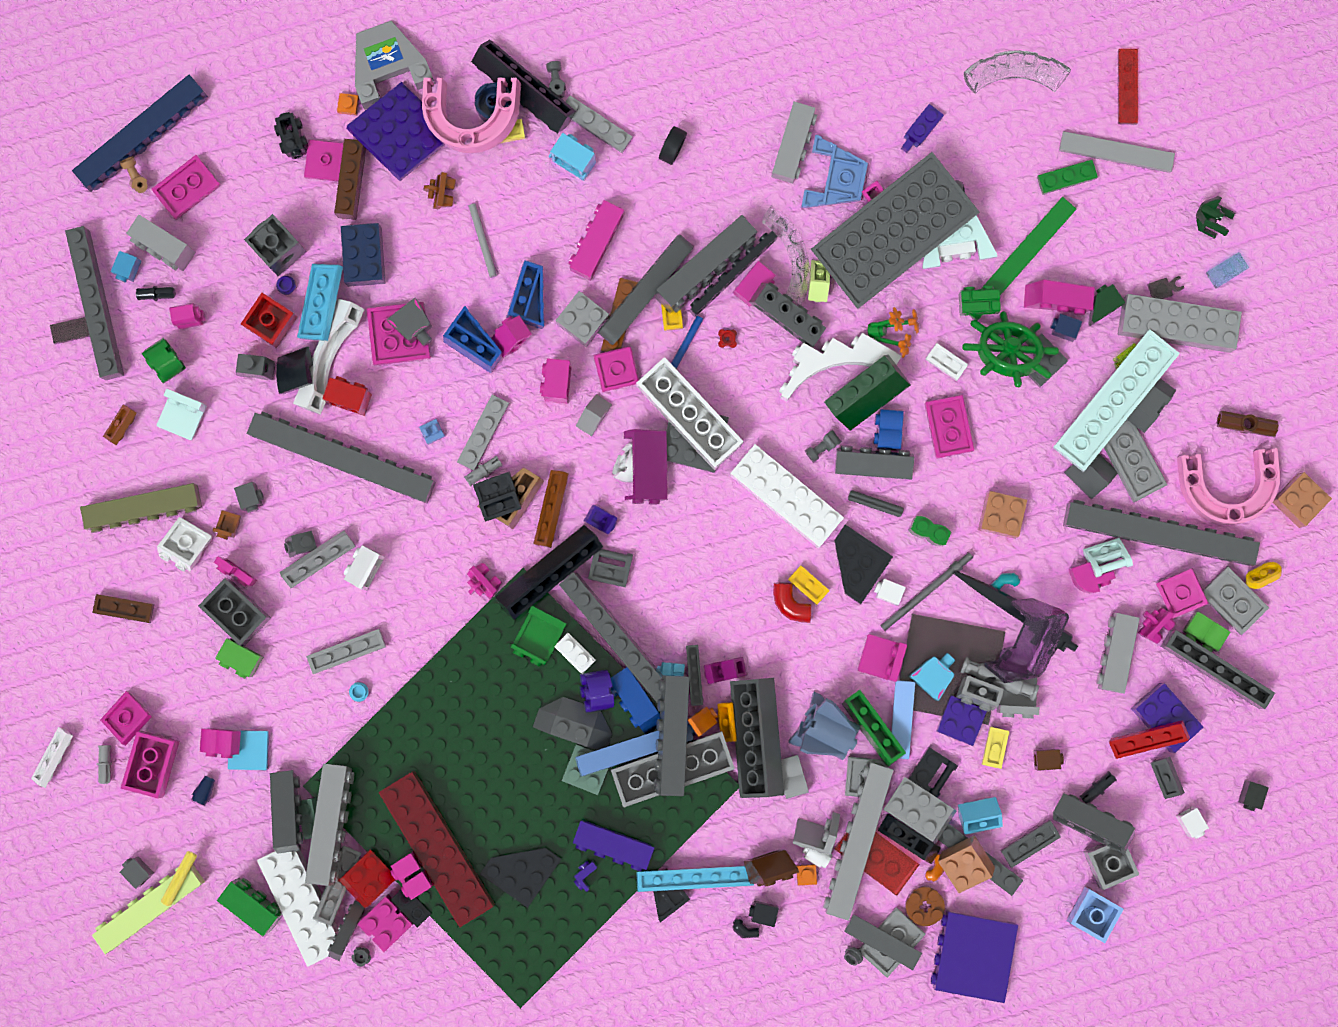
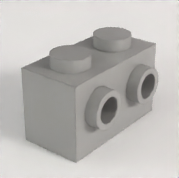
[956,675,1004,712]

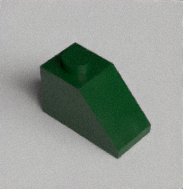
[1088,284,1126,326]

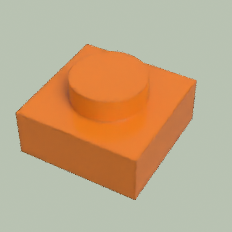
[337,93,359,116]
[796,864,817,886]

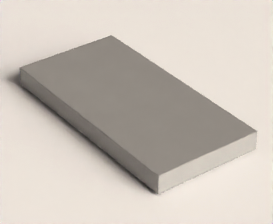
[1104,420,1168,503]

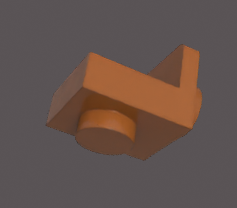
[212,510,241,540]

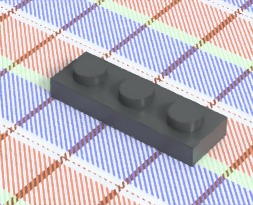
[1000,820,1061,868]

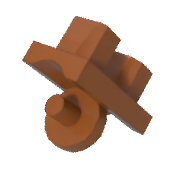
[423,172,456,210]

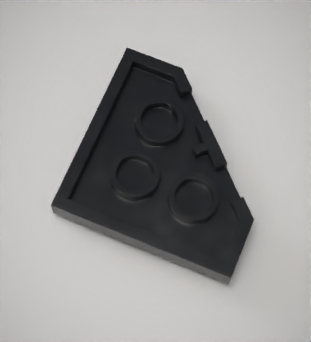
[834,524,893,605]
[480,847,562,908]

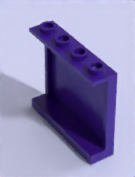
[931,910,1018,1003]

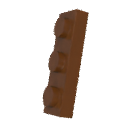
[92,594,154,623]

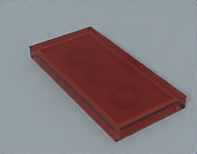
[834,832,920,896]

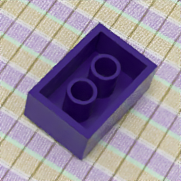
[1131,683,1204,753]

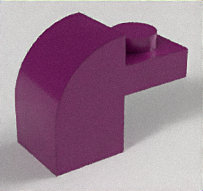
[704,657,747,684]

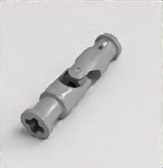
[960,657,1039,701]

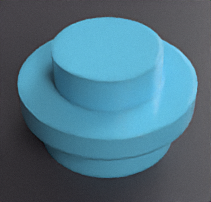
[349,682,369,702]

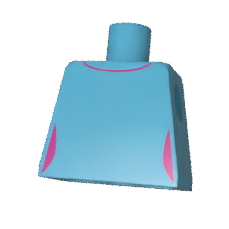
[908,653,955,701]

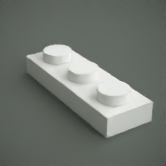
[31,727,73,788]

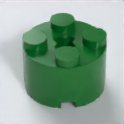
[142,337,186,384]

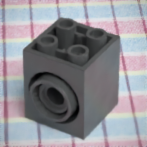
[244,214,307,276]

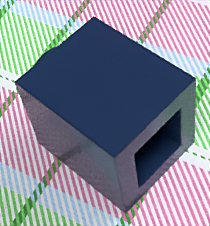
[1050,314,1082,342]

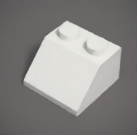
[344,545,385,591]

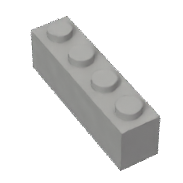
[771,101,817,184]
[1096,613,1140,694]

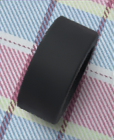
[659,126,687,165]

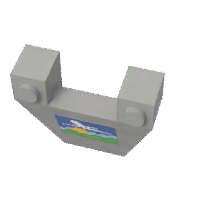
[355,21,435,110]

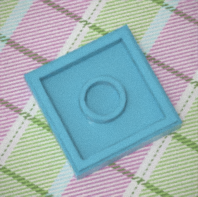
[228,731,269,770]

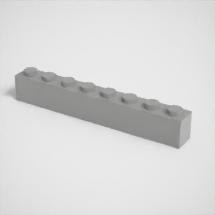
[823,762,893,921]

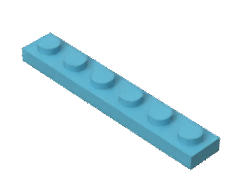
[636,866,754,892]

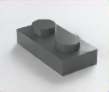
[1150,757,1185,799]

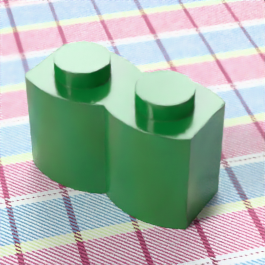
[908,516,951,546]

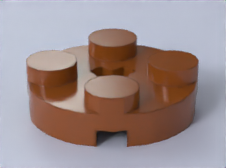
[905,886,945,926]

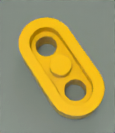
[1246,562,1282,589]

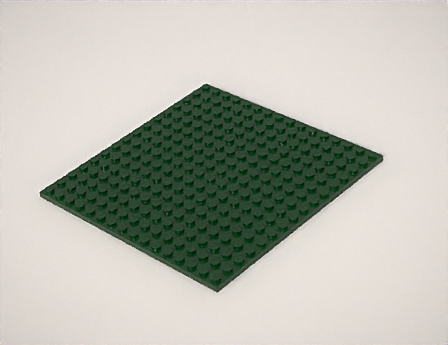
[303,568,739,1009]

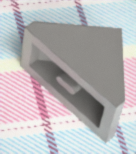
[576,394,612,436]

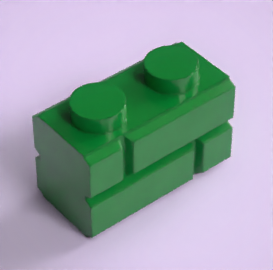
[958,286,1001,316]

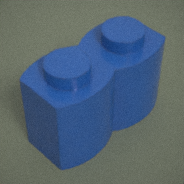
[873,409,904,451]

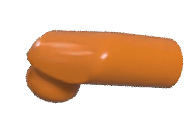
[925,854,944,882]

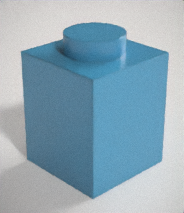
[111,251,141,283]

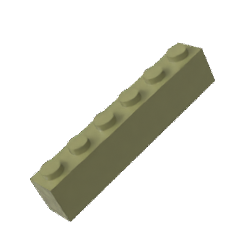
[80,483,202,533]

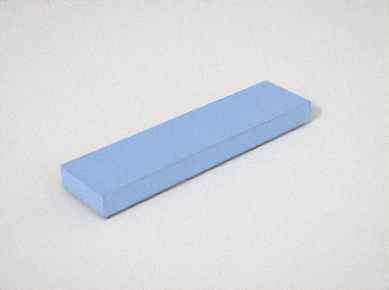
[891,680,915,759]

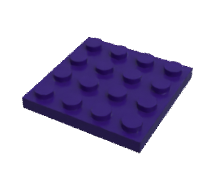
[346,82,445,181]

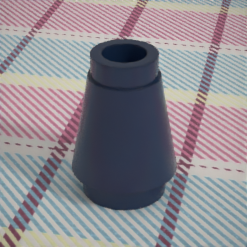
[191,776,215,806]

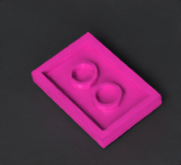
[151,155,221,220]
[924,395,974,459]

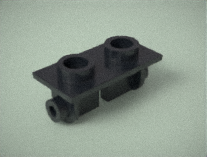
[390,890,431,928]

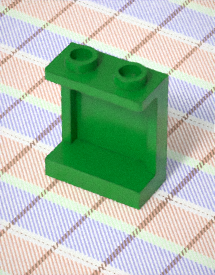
[511,606,567,667]

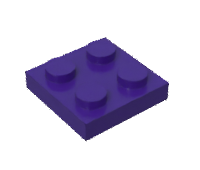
[936,695,987,746]

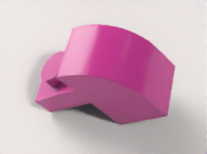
[1068,562,1116,593]

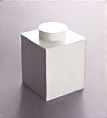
[874,579,906,606]
[1176,807,1209,839]

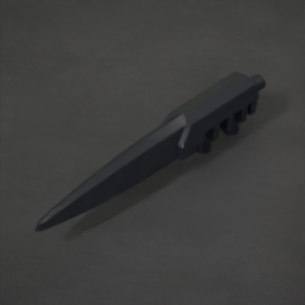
[953,571,1078,656]

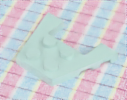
[922,215,997,269]

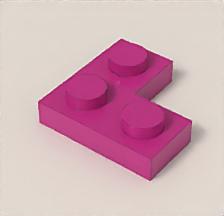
[214,556,257,587]

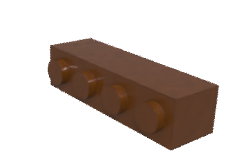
[334,138,366,220]

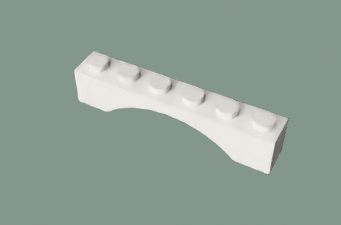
[293,298,364,415]

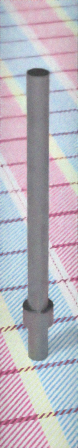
[880,552,973,631]

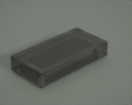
[50,317,90,344]

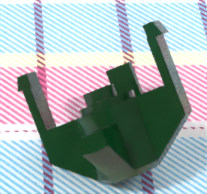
[1196,196,1236,239]

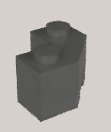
[1126,378,1176,433]

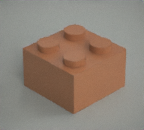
[1272,472,1332,528]
[978,491,1027,539]
[938,835,995,893]

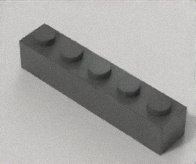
[686,645,703,706]
[328,901,365,961]

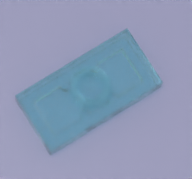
[1206,252,1249,288]

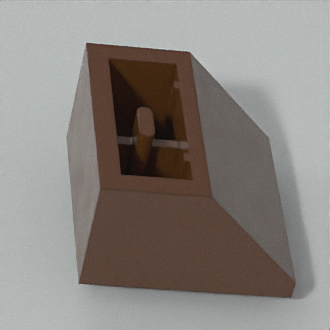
[744,850,799,887]

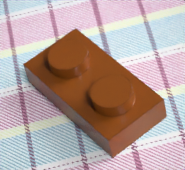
[103,404,137,445]

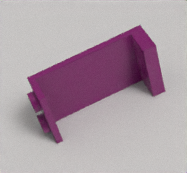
[624,429,668,505]

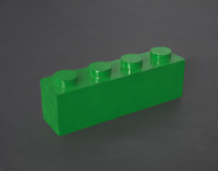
[842,690,906,767]

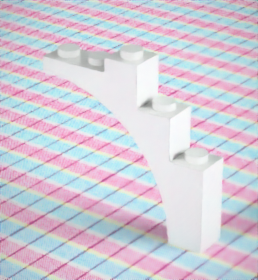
[779,333,902,402]

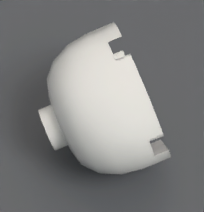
[612,443,633,482]

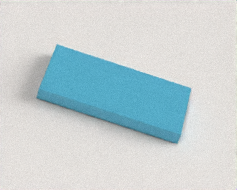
[297,264,343,341]

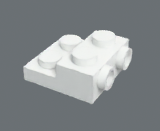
[157,517,212,572]

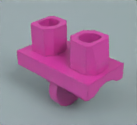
[467,563,502,599]
[1138,608,1176,644]

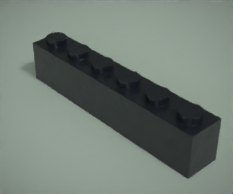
[471,39,576,134]
[495,525,603,620]

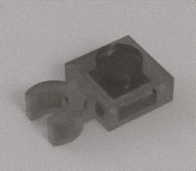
[1147,276,1185,299]

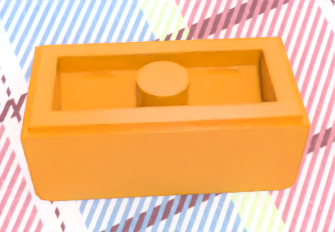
[717,702,736,742]

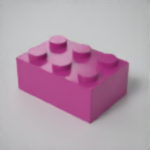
[120,731,180,799]

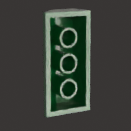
[824,354,911,431]

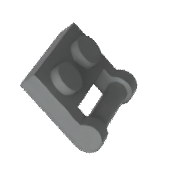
[588,549,633,588]

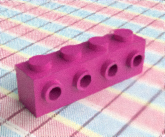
[568,200,625,281]

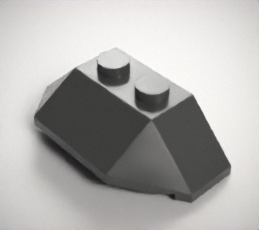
[533,697,612,750]

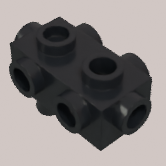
[274,112,308,159]

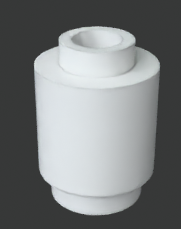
[802,848,833,868]

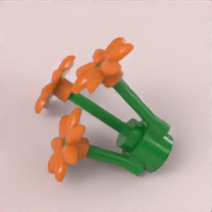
[868,307,919,358]

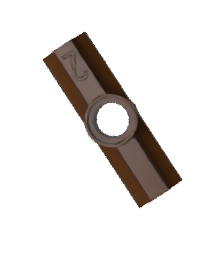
[1217,411,1279,437]

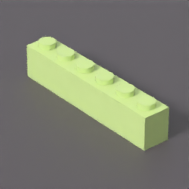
[92,865,205,954]

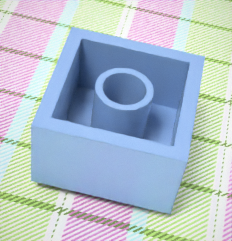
[1066,887,1124,943]

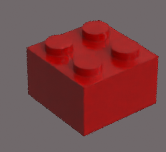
[240,293,297,348]
[322,376,372,416]
[338,850,395,908]

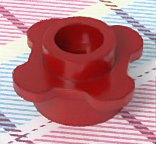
[718,329,737,348]

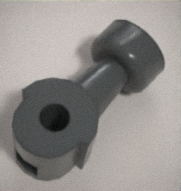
[546,61,566,98]
[805,430,842,463]

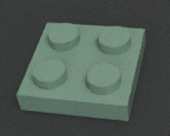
[562,744,608,795]

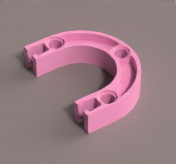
[422,78,521,153]
[1177,448,1280,525]

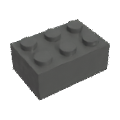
[198,578,271,646]

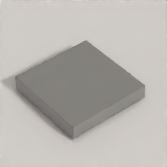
[845,757,887,797]

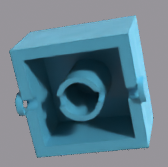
[549,133,596,181]

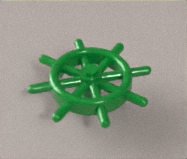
[962,311,1059,388]

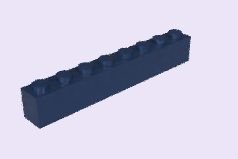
[72,74,208,192]

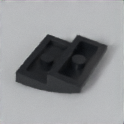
[276,347,313,394]
[473,471,522,522]

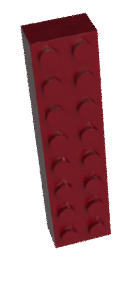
[378,771,495,928]

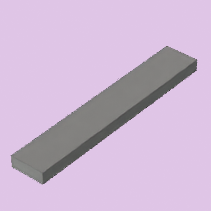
[1059,131,1175,173]

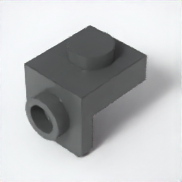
[284,531,317,558]

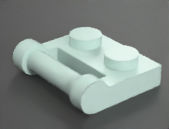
[1083,538,1133,577]

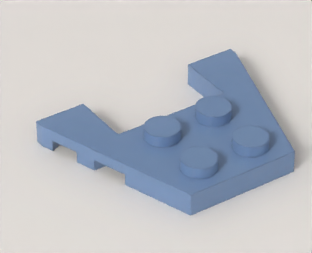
[801,135,868,208]

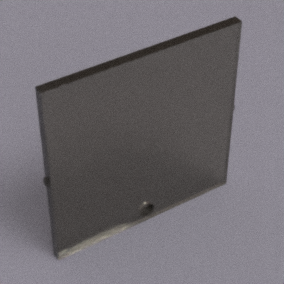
[900,614,1005,725]

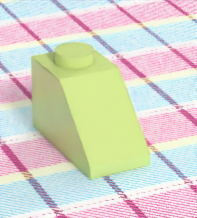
[808,260,830,302]

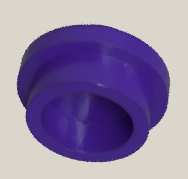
[276,276,296,295]

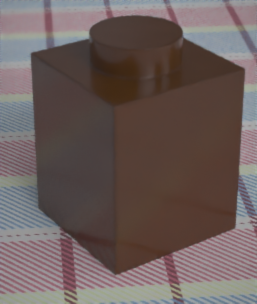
[1033,749,1064,771]

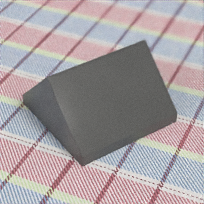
[1064,454,1118,499]

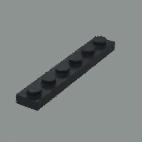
[690,231,778,317]

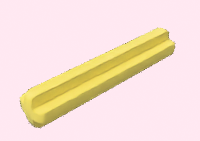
[161,851,197,906]

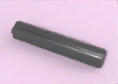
[848,490,904,517]

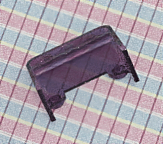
[984,598,1069,683]

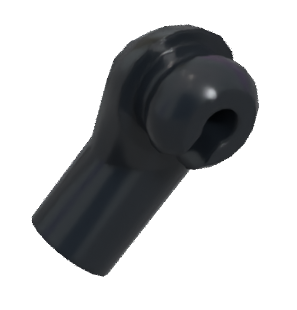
[732,919,759,938]

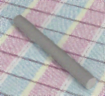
[468,204,497,278]

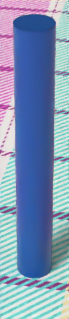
[671,316,703,369]

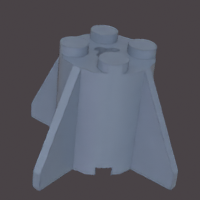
[788,692,860,760]

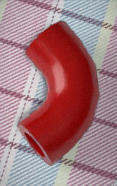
[773,582,811,623]

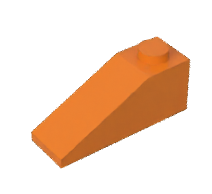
[687,706,718,736]

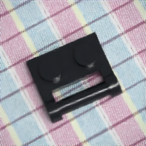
[908,747,958,798]

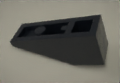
[878,814,942,864]

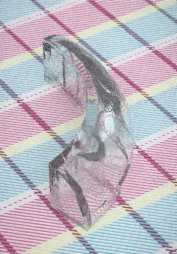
[964,50,1071,94]
[762,206,810,306]

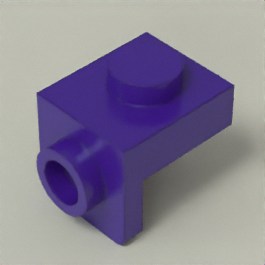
[584,505,617,534]
[574,860,598,892]

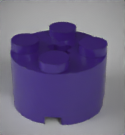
[580,670,614,713]

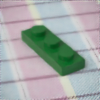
[1037,160,1098,195]

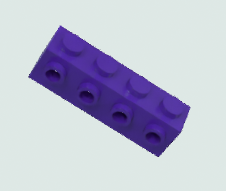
[573,820,655,872]

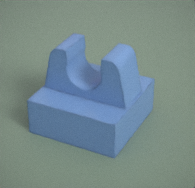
[419,419,445,445]

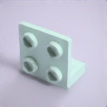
[157,388,207,440]

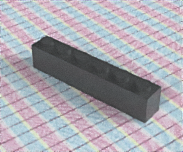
[1160,630,1275,709]
[654,675,689,796]

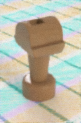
[120,156,148,193]

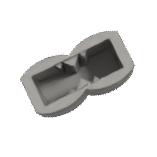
[781,755,809,799]

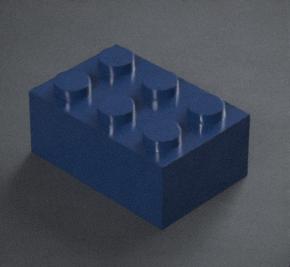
[341,223,386,287]

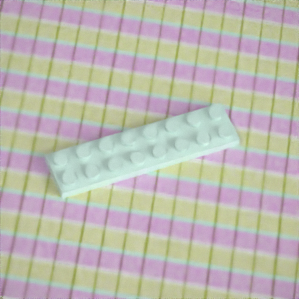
[1053,329,1180,472]

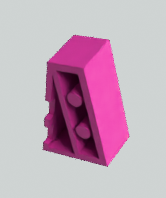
[1024,279,1095,315]

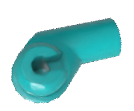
[991,573,1020,590]

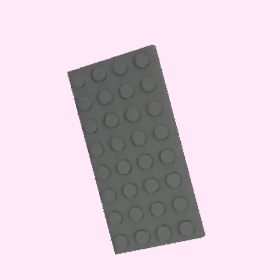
[811,152,980,309]

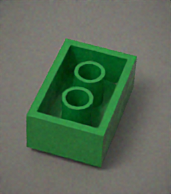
[216,878,283,937]

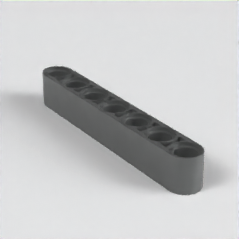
[597,234,694,345]

